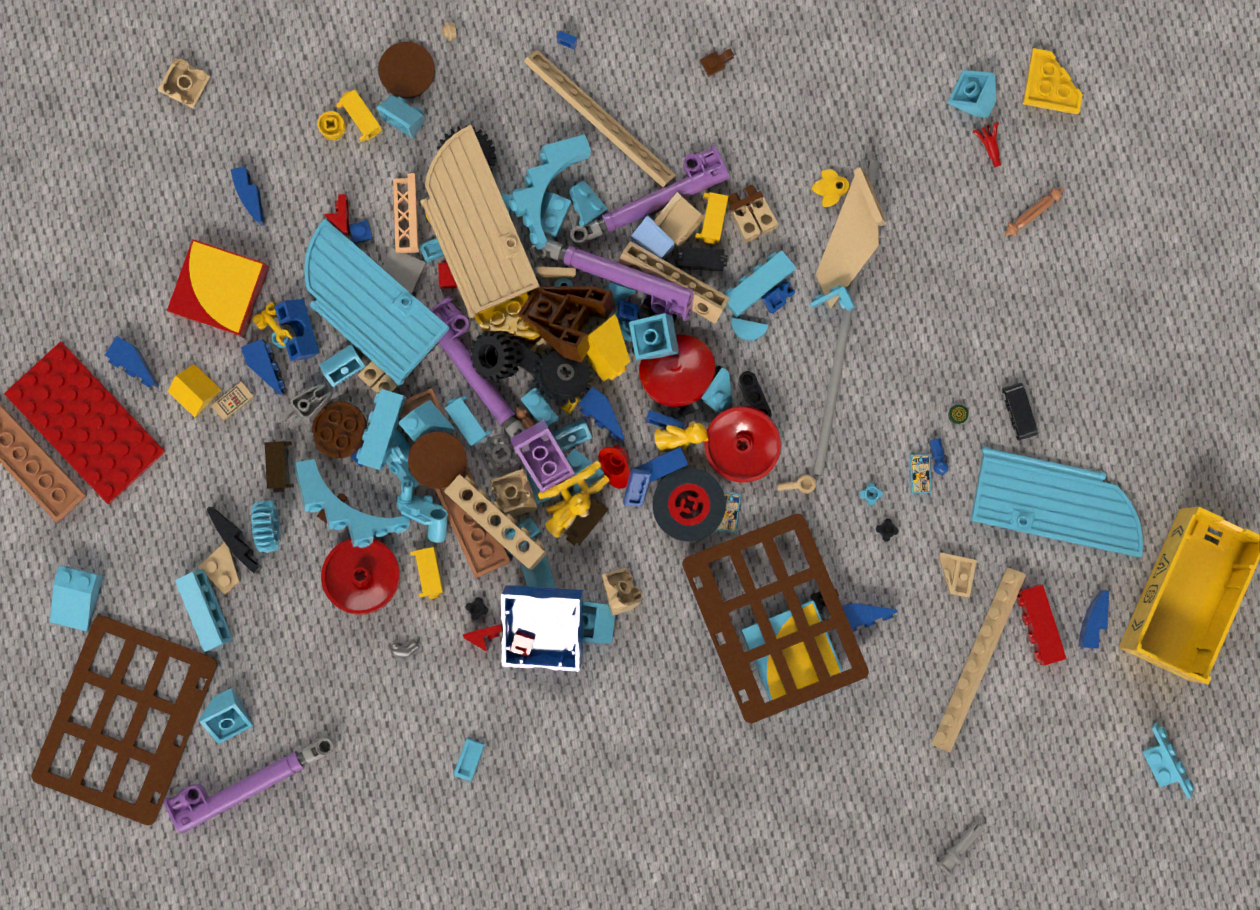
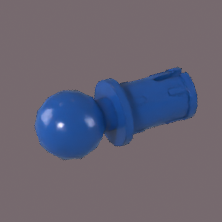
[929,438,949,475]

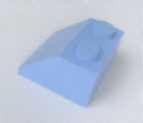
[631,216,675,260]

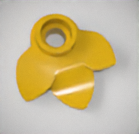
[811,169,850,207]

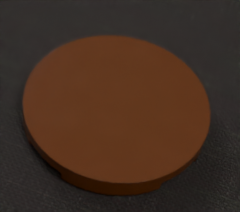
[378,42,435,99]
[312,401,367,459]
[408,430,467,489]

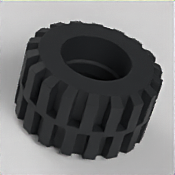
[470,331,523,380]

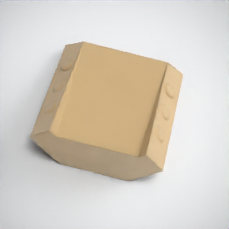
[158,58,210,108]
[654,192,705,247]
[490,469,537,517]
[602,567,643,617]

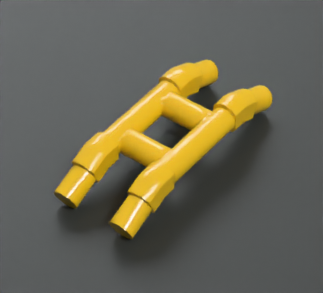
[538,460,609,514]

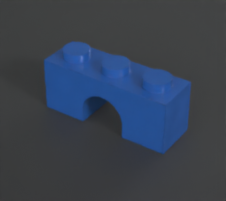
[275,299,320,361]

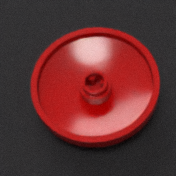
[639,334,716,407]
[704,406,782,483]
[321,539,400,615]

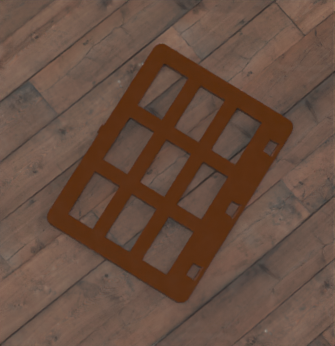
[682,513,869,723]
[31,616,218,825]

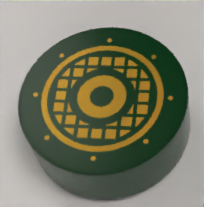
[948,405,969,424]

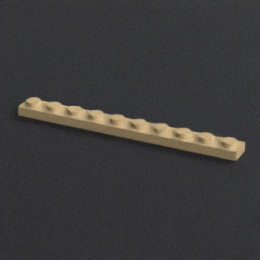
[524,50,676,188]
[932,567,1026,753]

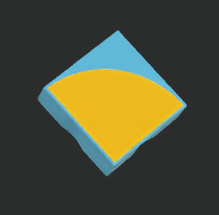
[740,600,843,701]

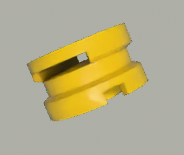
[317,111,346,140]

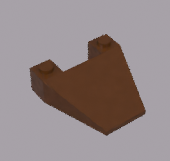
[518,286,615,362]

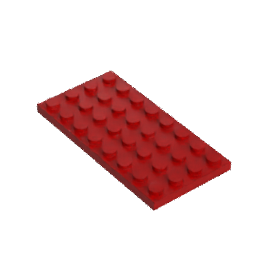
[4,341,166,504]

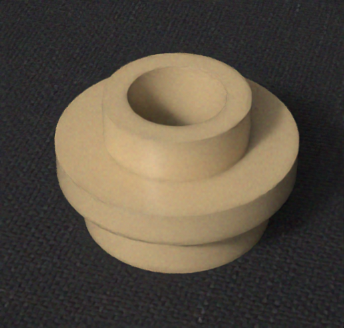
[442,22,456,41]

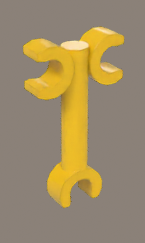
[252,302,293,346]

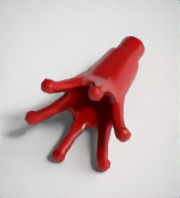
[973,122,1001,168]

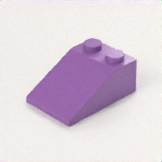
[511,420,575,493]

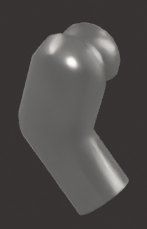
[389,641,420,658]

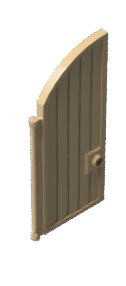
[420,125,540,318]

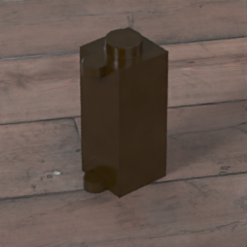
[264,441,294,493]
[565,497,609,546]

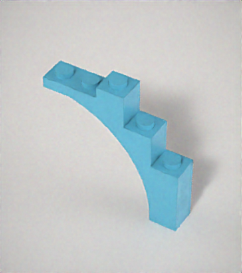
[509,134,591,250]
[295,459,410,548]

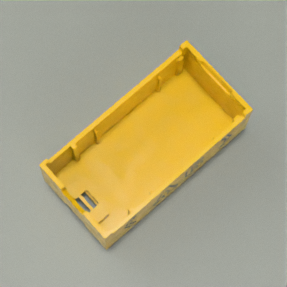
[1118,507,1260,684]

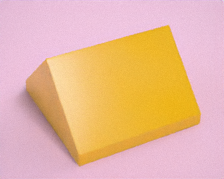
[167,364,222,418]

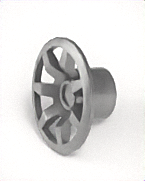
[481,434,522,476]

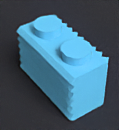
[319,344,365,387]
[521,388,559,428]

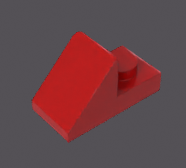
[323,194,350,235]
[463,624,503,652]

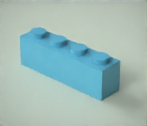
[723,251,796,318]
[356,389,406,471]
[175,569,233,652]

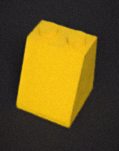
[584,314,630,382]

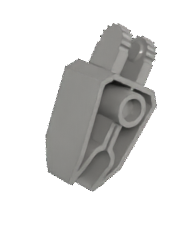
[280,385,332,430]

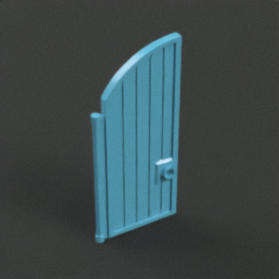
[304,219,450,387]
[970,446,1143,558]

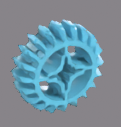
[251,500,280,552]

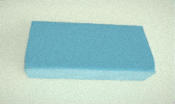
[552,418,592,451]

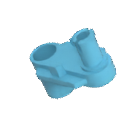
[397,480,448,543]

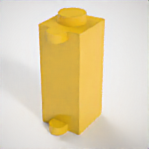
[336,89,383,142]
[695,192,728,246]
[410,547,444,600]

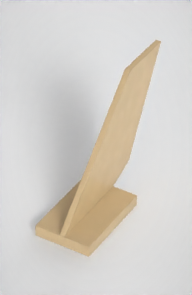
[816,167,888,309]

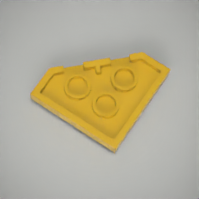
[1022,48,1083,115]
[474,293,540,340]

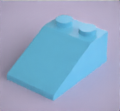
[50,566,103,632]

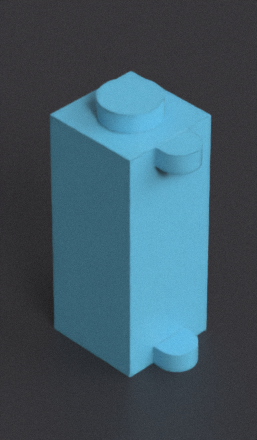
[445,395,492,447]
[521,556,556,588]

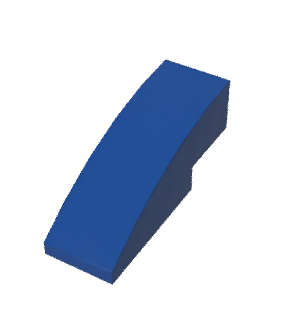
[230,167,264,226]
[630,447,688,483]
[1078,590,1109,648]

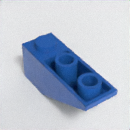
[104,336,159,388]
[241,339,286,396]
[578,386,625,442]
[842,603,898,632]

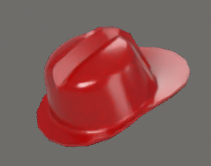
[598,445,630,489]

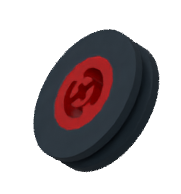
[652,468,726,542]

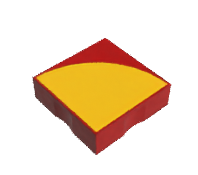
[167,239,269,338]

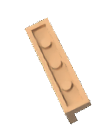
[393,173,419,253]

